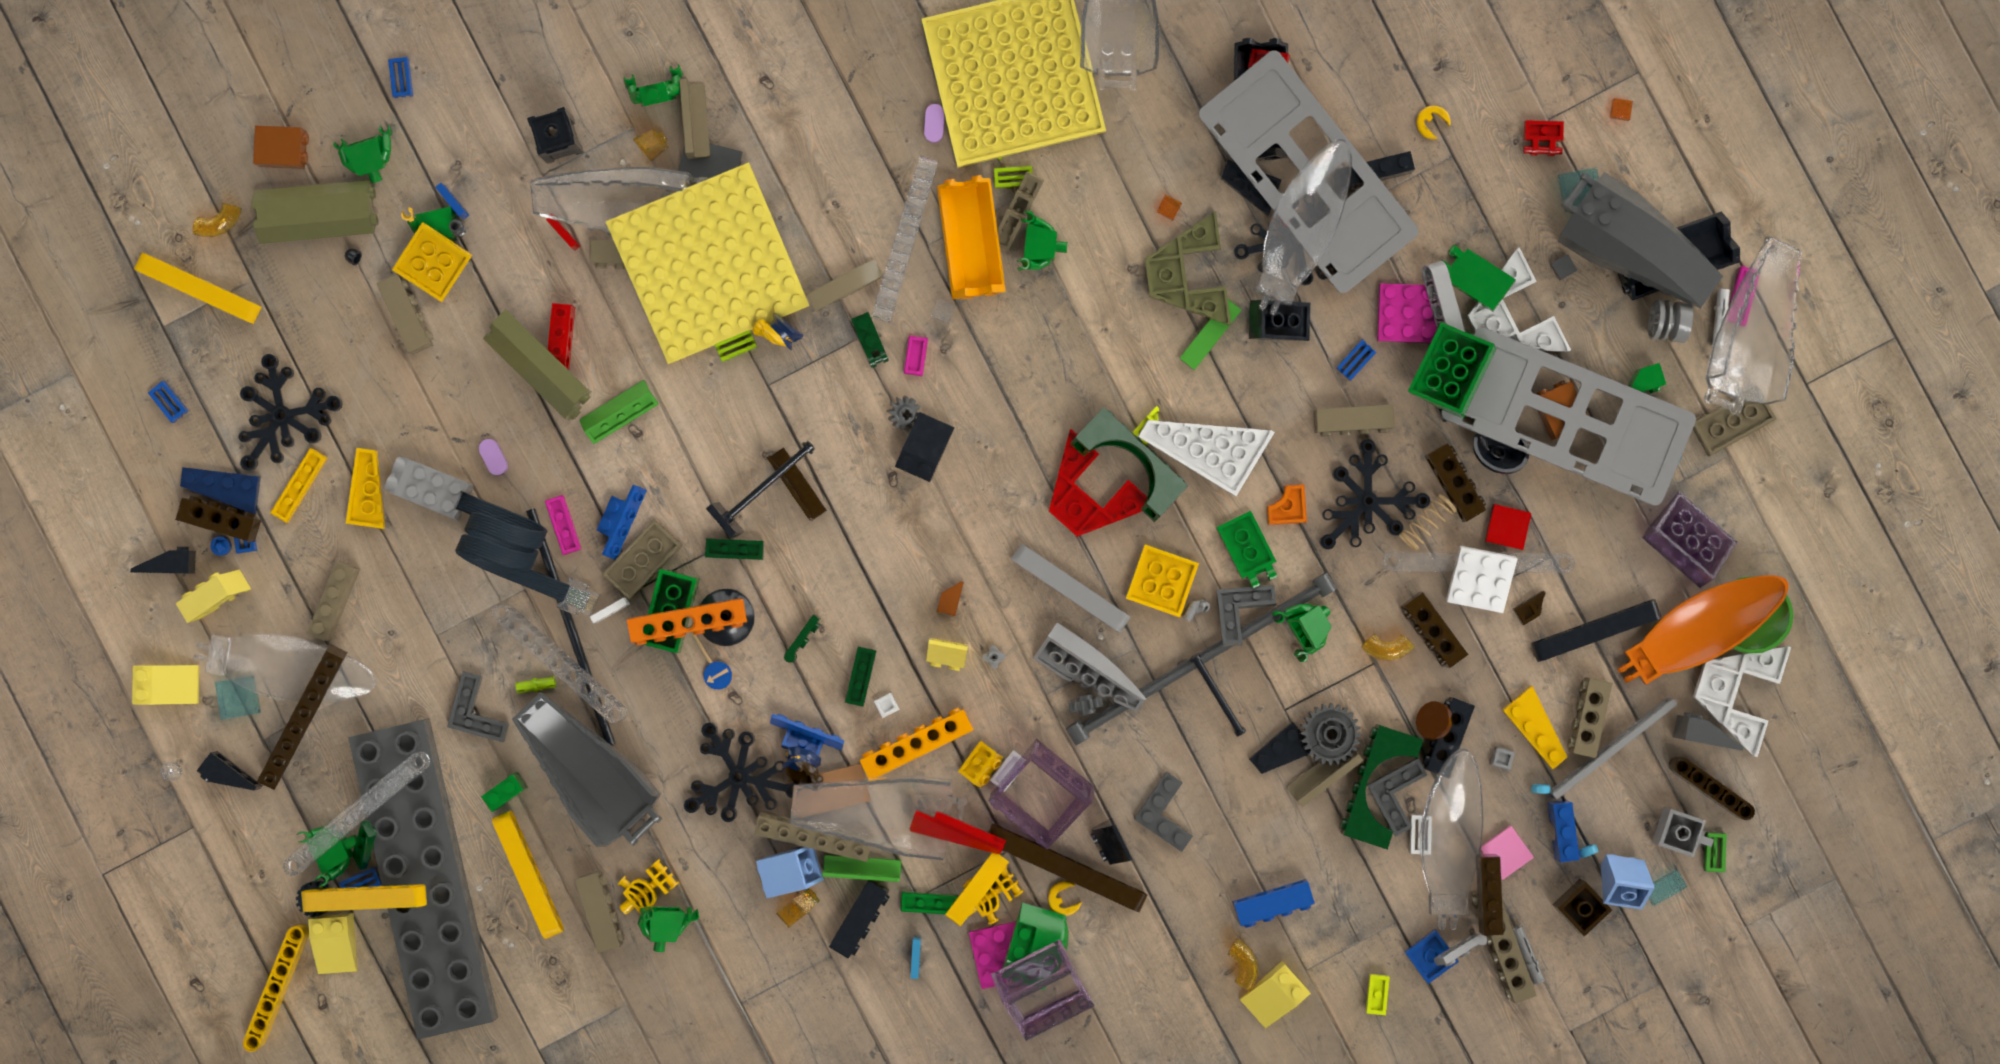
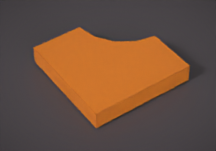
[1267,484,1307,525]

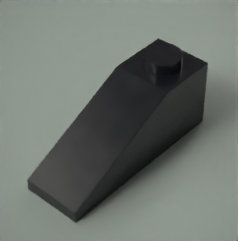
[130,547,196,574]
[197,751,263,791]

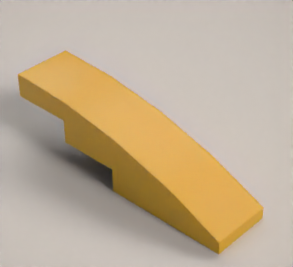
[945,853,1009,927]

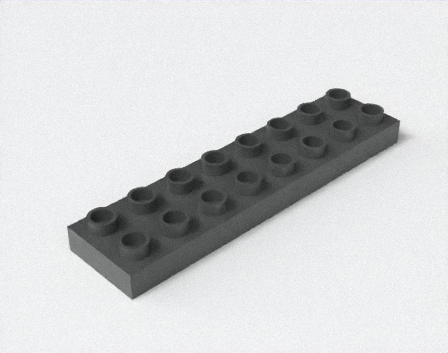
[348,718,498,1040]

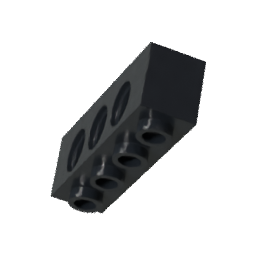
[1422,697,1475,778]

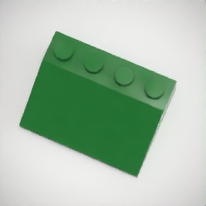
[1408,322,1497,419]

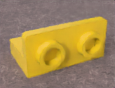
[958,740,1003,788]

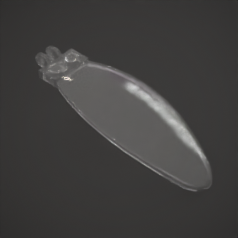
[1255,139,1352,315]
[193,634,377,702]
[1420,749,1483,930]

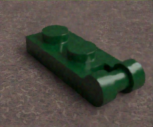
[851,312,889,368]
[784,614,821,663]

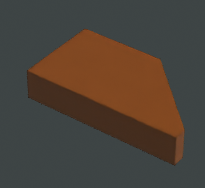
[937,581,964,616]

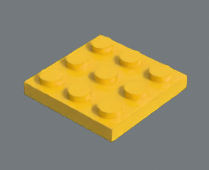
[392,222,473,302]
[1125,544,1199,618]

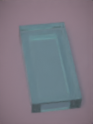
[1649,869,1687,906]

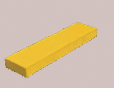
[270,448,328,523]

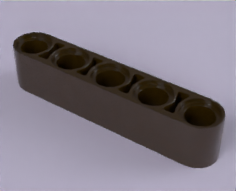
[1669,757,1755,820]

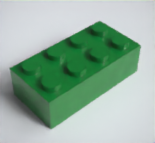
[643,569,700,654]

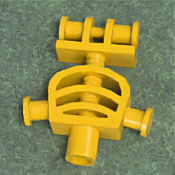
[617,859,680,915]
[962,866,1024,925]

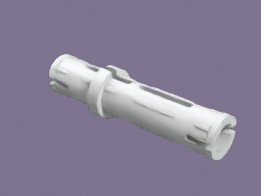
[1711,289,1730,348]

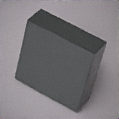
[1550,254,1577,281]

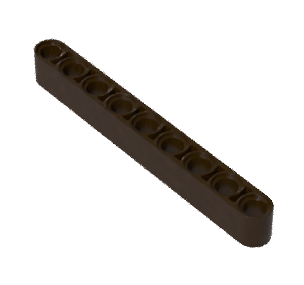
[988,823,1148,913]

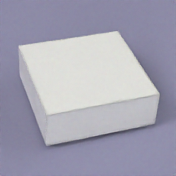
[874,693,900,718]

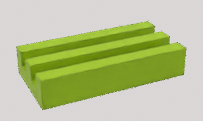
[994,166,1033,189]
[714,330,757,362]

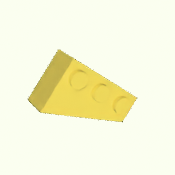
[176,569,251,623]

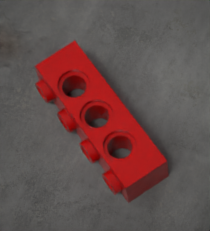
[547,303,576,370]

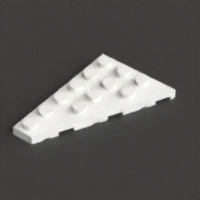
[1138,420,1275,496]

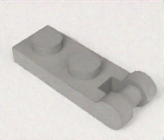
[1434,934,1487,967]

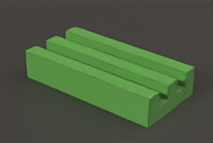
[1704,832,1727,872]

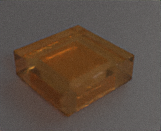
[1610,98,1633,121]
[1156,194,1182,221]

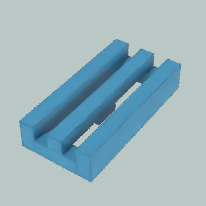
[911,937,921,979]

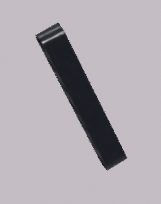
[1531,599,1662,662]

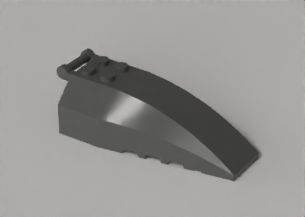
[1558,172,1723,309]
[512,692,662,847]

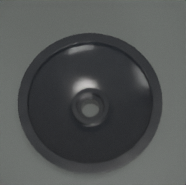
[1472,430,1529,474]
[700,589,755,646]

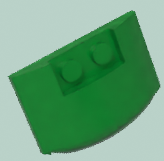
[1000,902,1069,990]

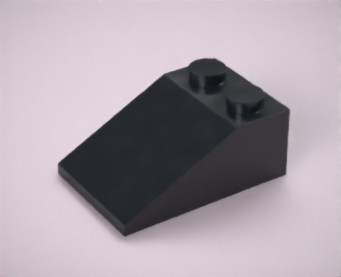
[1249,299,1311,341]
[895,412,955,482]
[1090,818,1133,865]

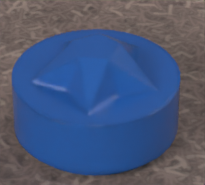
[210,537,232,556]

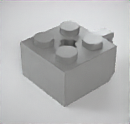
[1652,807,1714,857]

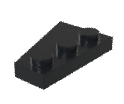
[1221,160,1282,216]

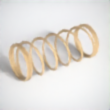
[1399,494,1457,551]

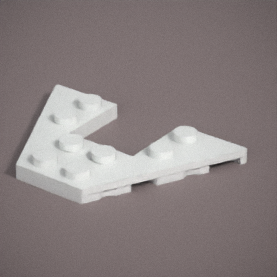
[1467,248,1571,352]
[1693,646,1791,757]

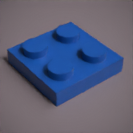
[1404,929,1459,984]

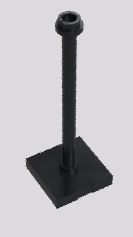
[706,441,815,538]

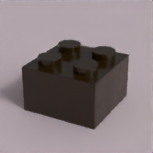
[1552,879,1612,937]

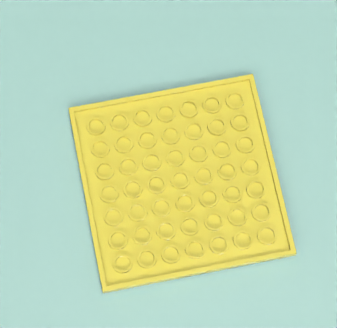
[922,0,1106,168]
[605,162,810,364]

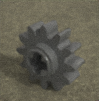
[887,395,920,430]
[1068,694,1103,716]

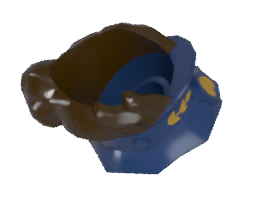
[782,746,824,791]

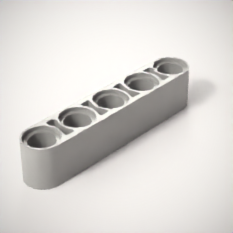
[1422,261,1465,332]

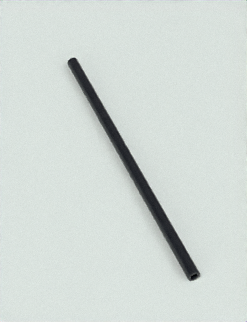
[526,508,616,745]

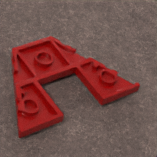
[1048,429,1147,537]

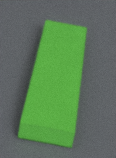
[1179,299,1242,370]

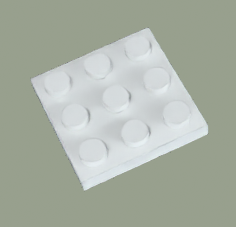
[1446,546,1518,613]

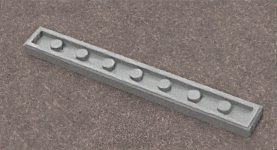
[1549,698,1678,799]

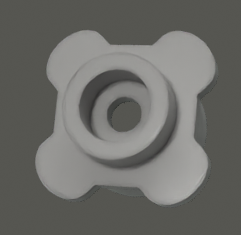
[982,645,1005,669]

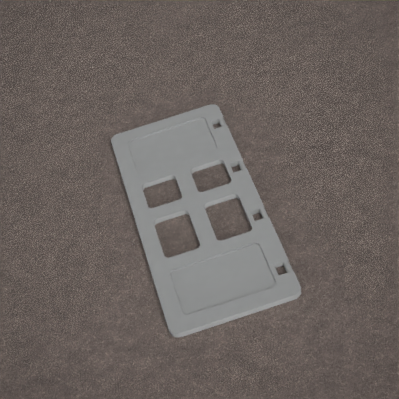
[1199,51,1418,293]
[1441,327,1696,506]

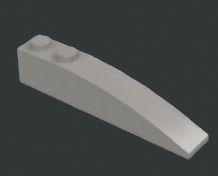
[1033,623,1146,712]

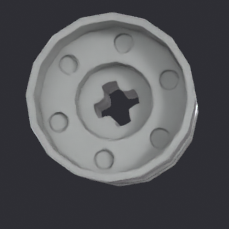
[1648,299,1693,343]

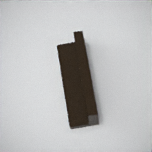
[766,447,827,521]

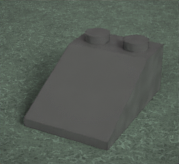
[1673,712,1743,751]

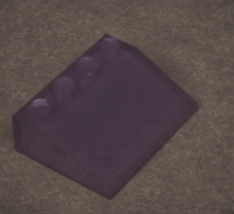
[1642,492,1737,588]

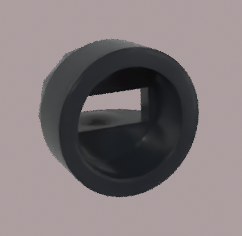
[344,249,362,265]

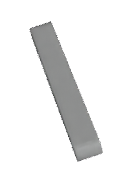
[1011,543,1131,633]

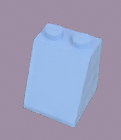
[756,846,824,898]
[1600,854,1654,910]

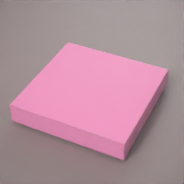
[1479,826,1534,880]

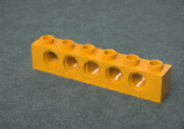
[859,707,974,781]

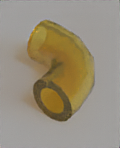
[192,203,242,237]
[1361,634,1415,661]
[1227,938,1258,991]

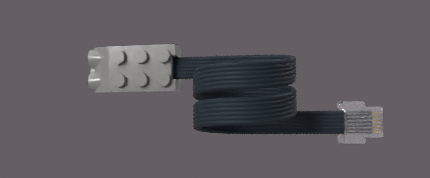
[385,456,600,616]

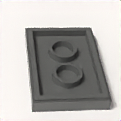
[677,143,743,181]

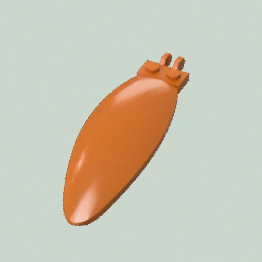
[1617,575,1789,685]

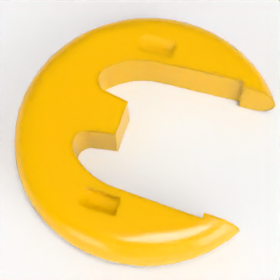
[1416,105,1451,140]
[1048,881,1082,916]

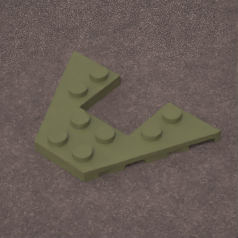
[1145,211,1231,325]

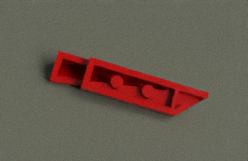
[909,810,1006,854]

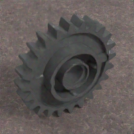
[1299,703,1362,765]

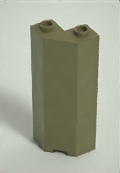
[251,180,379,244]
[483,309,592,421]

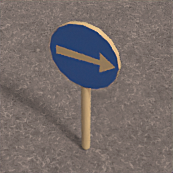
[691,632,732,690]

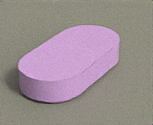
[924,104,945,143]
[479,439,508,475]

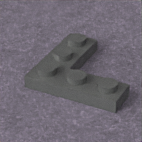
[1217,585,1277,647]
[447,671,509,742]
[1367,758,1427,837]
[1134,771,1193,852]

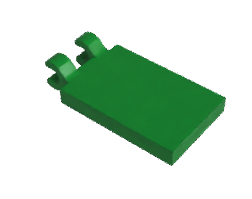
[1441,245,1516,312]
[1216,511,1278,588]

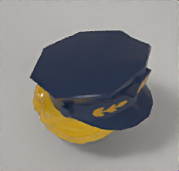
[752,313,803,350]

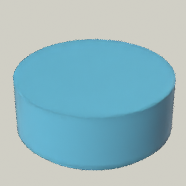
[1531,784,1551,794]
[1579,844,1599,858]

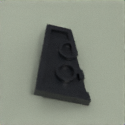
[1249,722,1309,774]

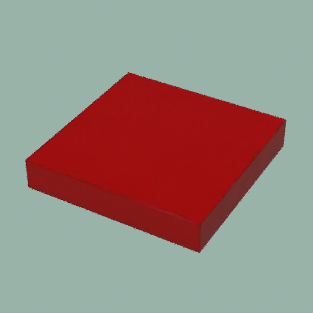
[1485,504,1532,550]

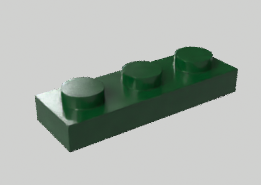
[705,538,764,560]
[845,646,877,707]
[353,820,377,870]

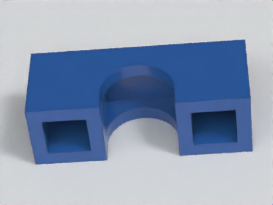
[1547,800,1580,862]

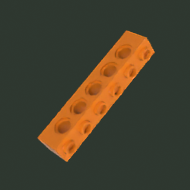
[627,598,747,646]

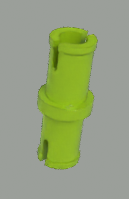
[515,676,556,694]

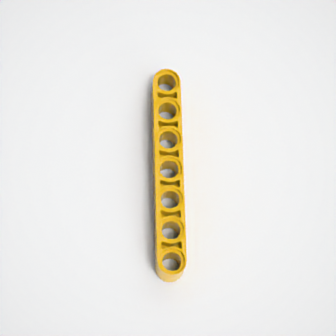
[134,252,262,324]
[492,810,564,939]
[301,884,427,912]
[243,923,309,1052]

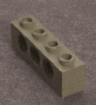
[1567,677,1613,758]

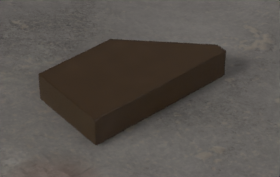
[1513,591,1546,625]

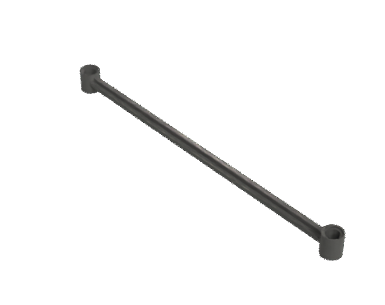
[1066,572,1337,745]

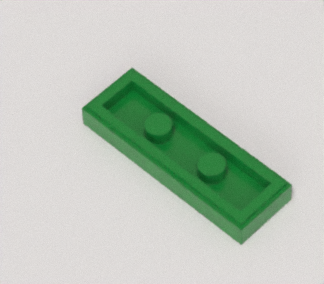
[901,891,959,915]

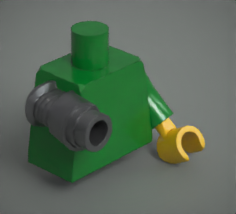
[401,207,466,241]

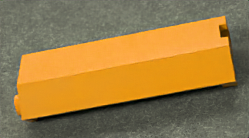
[937,175,1006,299]

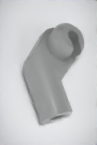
[1183,600,1210,621]

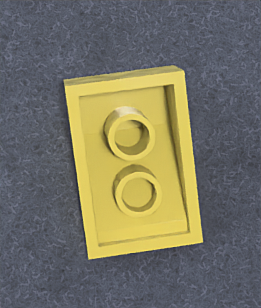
[926,638,969,671]
[132,665,199,705]
[308,913,358,974]
[1240,961,1311,1029]

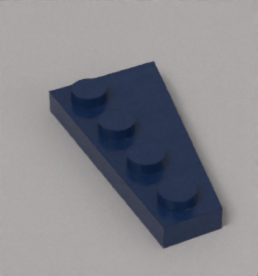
[180,467,261,514]

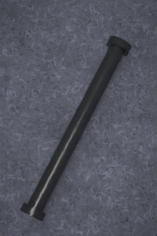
[1190,653,1246,737]

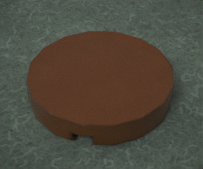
[1416,701,1452,740]

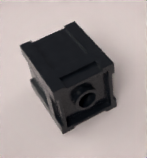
[527,107,584,164]

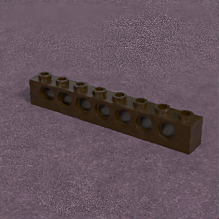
[257,644,348,790]

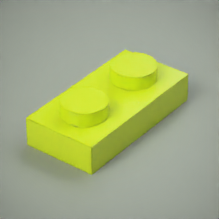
[1365,974,1390,1015]

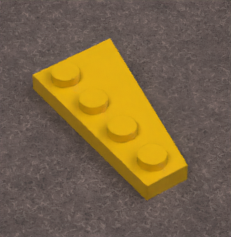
[345,448,385,529]
[1502,686,1567,769]

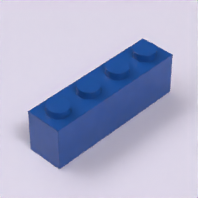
[1232,879,1315,928]

